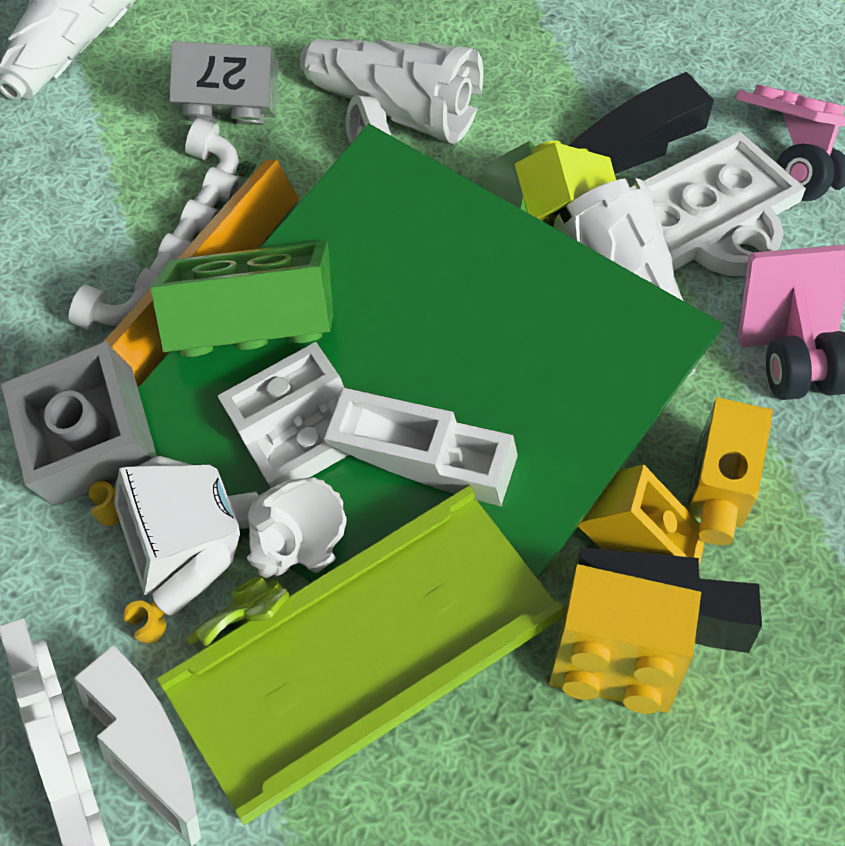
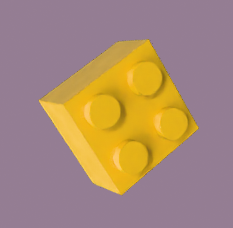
[549,564,701,714]

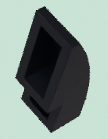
[568,72,714,174]
[573,547,762,653]

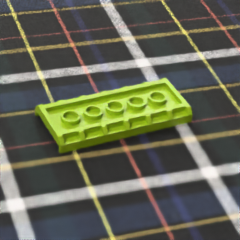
[156,485,564,826]

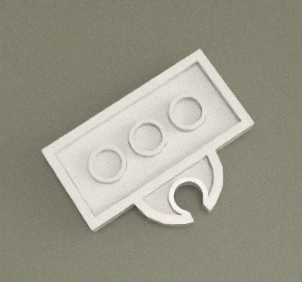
[630,132,806,276]
[0,618,110,846]

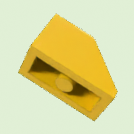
[578,464,705,565]

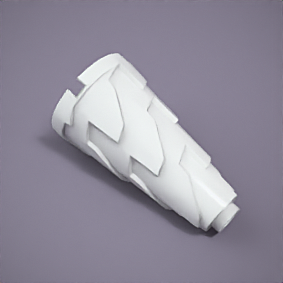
[0,0,136,101]
[300,38,483,144]
[554,178,696,379]

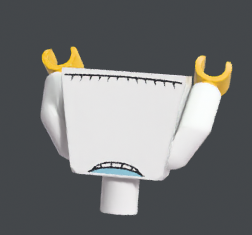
[88,456,259,644]

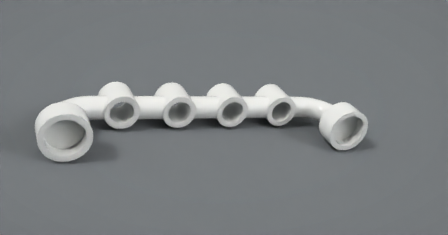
[68,117,241,331]

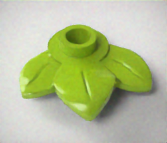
[187,576,290,646]

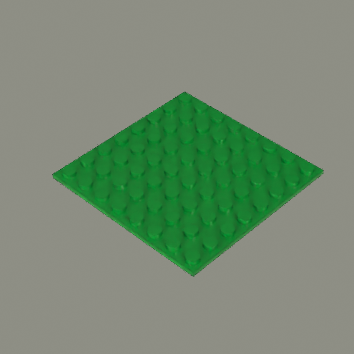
[138,123,723,687]

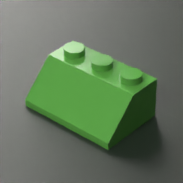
[150,240,333,357]

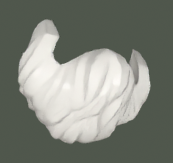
[247,478,346,578]

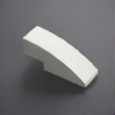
[324,388,518,506]
[74,645,201,846]

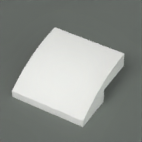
[218,342,349,488]

